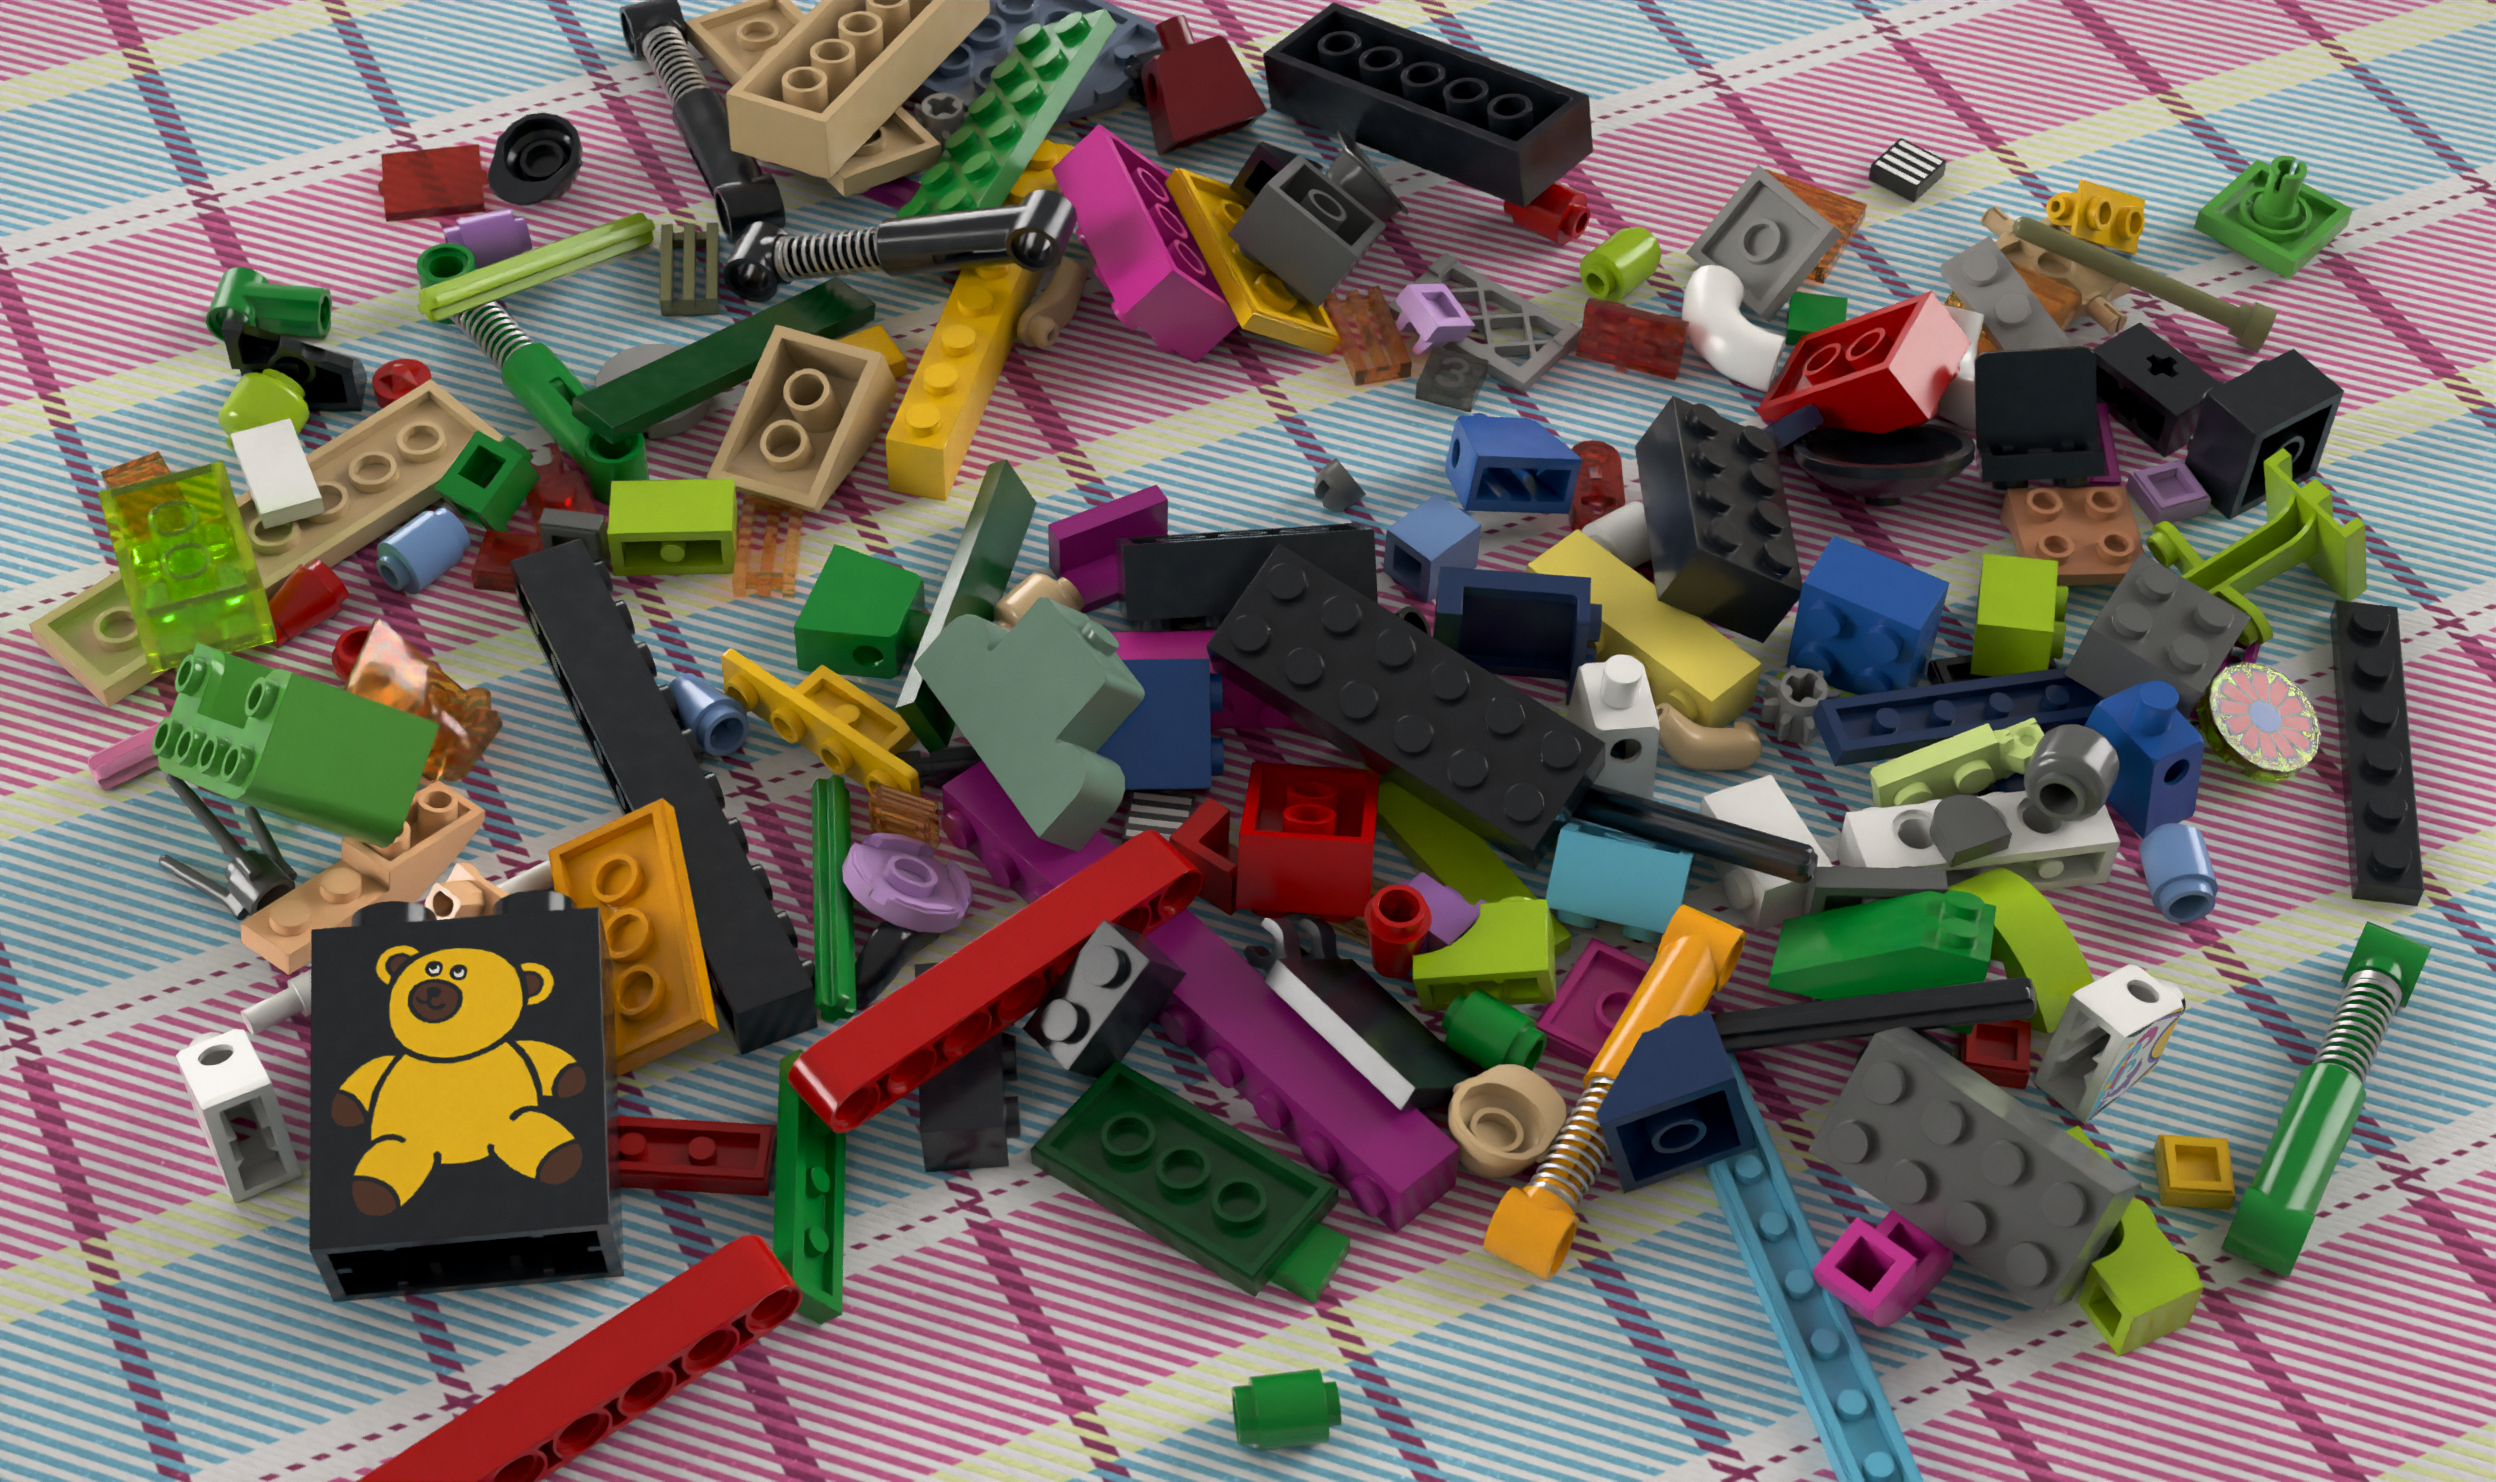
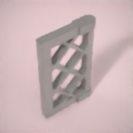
[1387,254,1584,394]

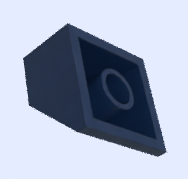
[1596,1010,1756,1194]

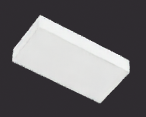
[230,418,325,529]

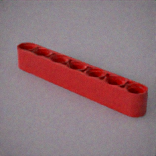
[788,830,1204,1134]
[356,1234,802,1482]

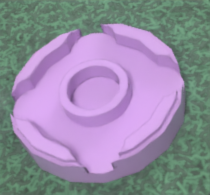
[842,833,973,933]

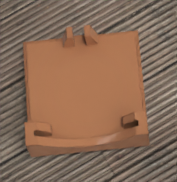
[2000,486,2145,585]

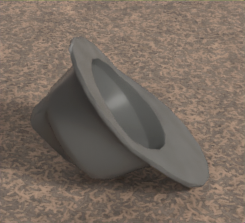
[1326,130,1409,222]

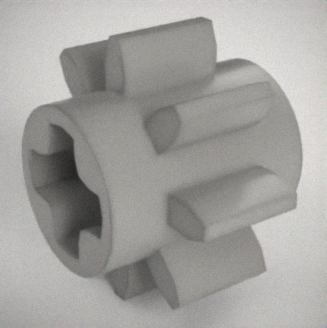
[914,93,969,155]
[1761,665,1841,746]

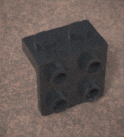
[1974,346,2105,490]

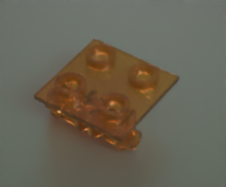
[344,618,473,783]

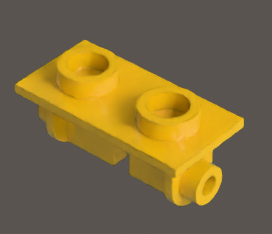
[2046,180,2145,254]

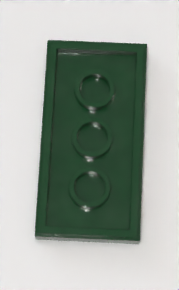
[1030,1060,1339,1297]

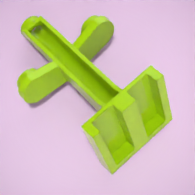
[2146,448,2367,646]

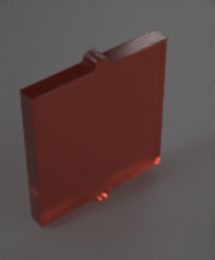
[377,144,488,222]

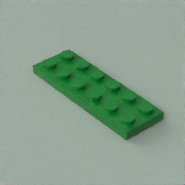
[896,8,1117,218]

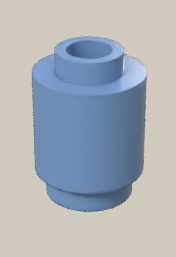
[376,508,471,594]
[2138,823,2218,923]

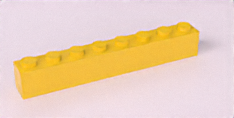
[885,140,1075,501]

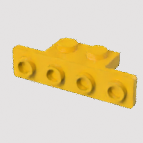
[720,648,922,817]

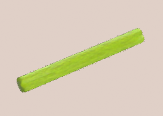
[417,212,656,322]

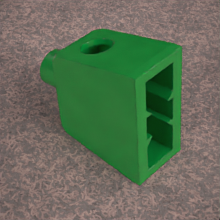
[794,544,931,679]

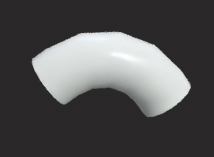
[1682,265,1786,393]

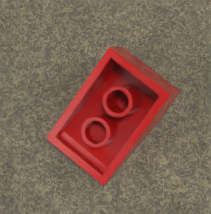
[1756,291,1972,434]
[1235,762,1380,922]

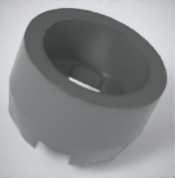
[1314,458,1366,511]

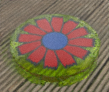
[2198,662,2321,783]

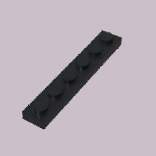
[2330,600,2424,906]

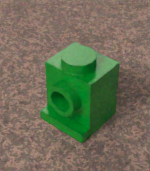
[435,430,541,540]

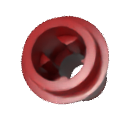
[253,559,349,648]
[1364,884,1432,978]

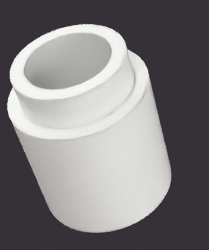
[1582,501,1651,569]

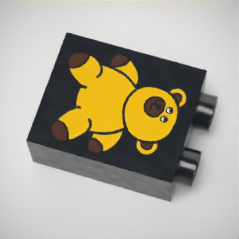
[309,890,624,1302]

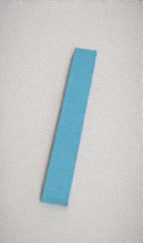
[1703,1052,1924,1482]

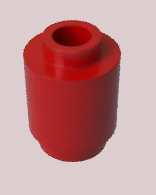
[1504,181,1591,245]

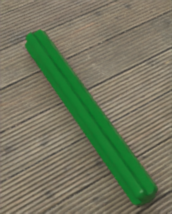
[811,774,856,1023]

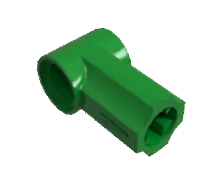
[206,267,333,342]

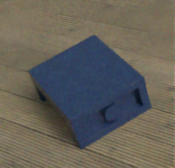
[1433,566,1602,705]

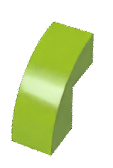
[1948,867,2095,1034]

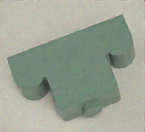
[913,596,1145,852]

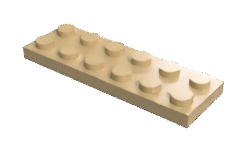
[685,0,941,197]

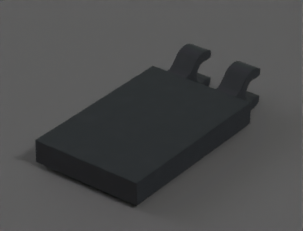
[1243,918,1478,1110]

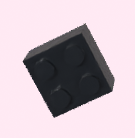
[2185,349,2344,520]

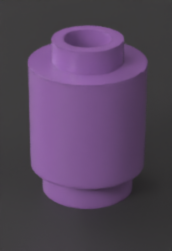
[443,208,532,269]

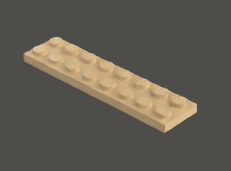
[29,379,503,708]

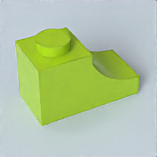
[1413,896,1556,1011]

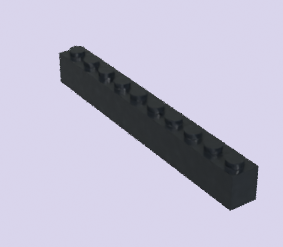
[510,538,818,1055]

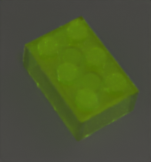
[97,461,277,674]

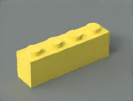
[1526,529,1762,728]

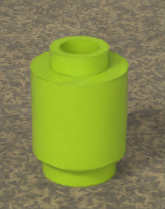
[1580,227,1661,304]

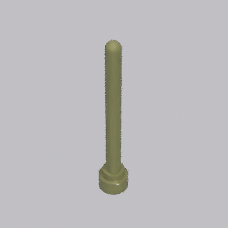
[2013,217,2277,353]

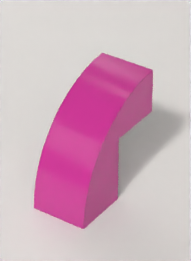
[1813,1209,1954,1327]

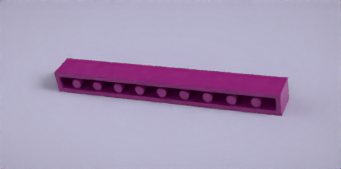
[941,760,1460,1233]

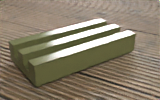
[660,222,720,316]

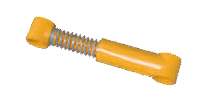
[1483,904,1746,1281]

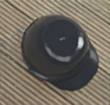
[488,113,583,206]

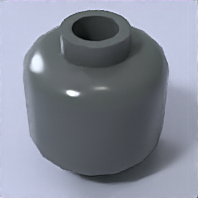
[2024,724,2120,821]

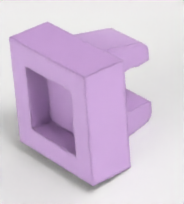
[1395,284,1475,355]

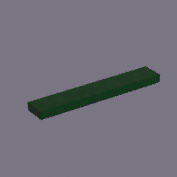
[572,277,876,445]
[895,459,1037,753]

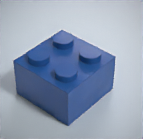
[1786,536,1949,695]

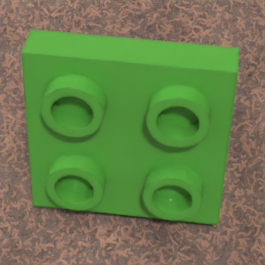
[2194,156,2353,279]

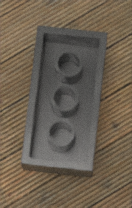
[1808,1026,2142,1314]

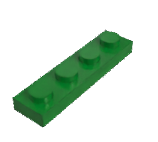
[773,1049,846,1325]

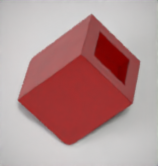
[1169,797,1238,916]

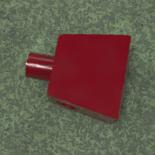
[1141,15,1267,156]

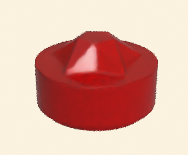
[372,359,432,409]

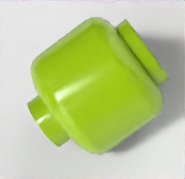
[218,369,310,452]

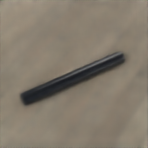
[1571,783,1818,884]
[1711,977,2037,1053]

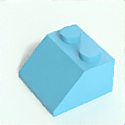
[1546,820,1696,943]

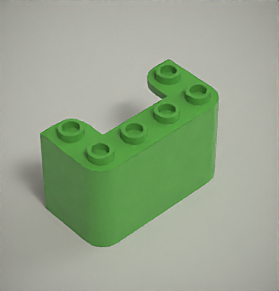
[152,643,440,848]

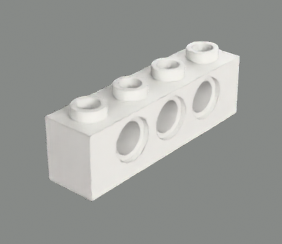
[1837,791,2120,891]

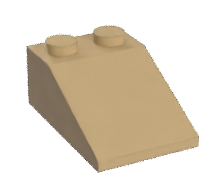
[706,325,899,513]

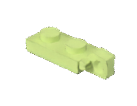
[1870,718,2044,808]

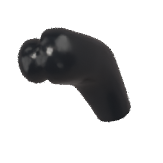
[855,921,940,1008]

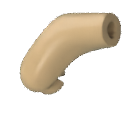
[1016,257,1089,348]
[1655,702,1762,771]

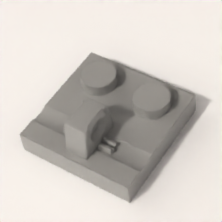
[1686,165,1843,322]

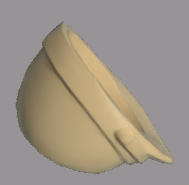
[1448,1064,1568,1179]

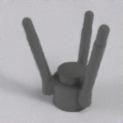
[158,774,297,920]

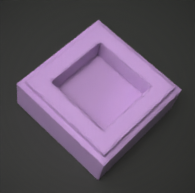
[2126,459,2211,526]

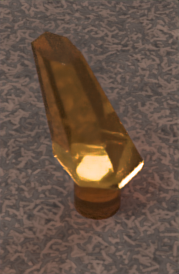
[442,687,503,782]

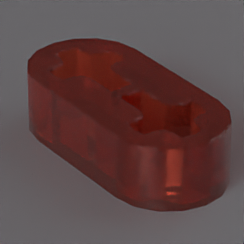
[1568,440,1625,532]

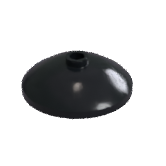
[1793,424,1975,507]

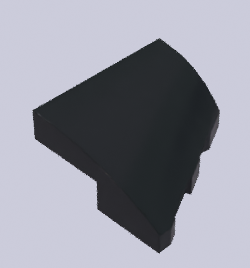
[222,319,367,411]

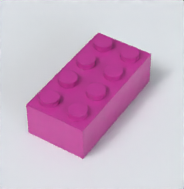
[1051,124,1239,364]

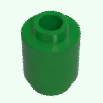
[1441,989,1547,1071]
[1232,1368,1341,1451]

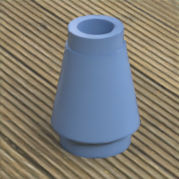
[669,673,749,756]

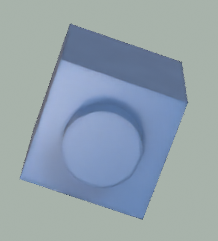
[1383,493,1481,603]

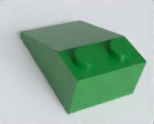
[1767,890,1996,1035]

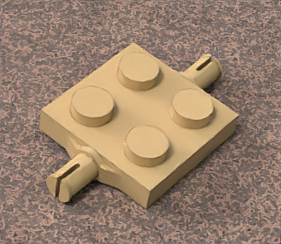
[1981,206,2132,335]

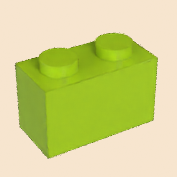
[607,478,739,576]
[1970,553,2068,677]

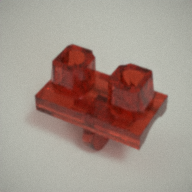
[1575,297,1690,380]

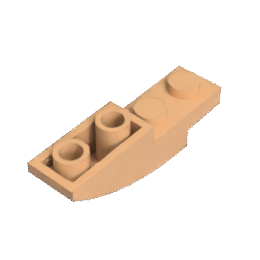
[241,780,485,975]

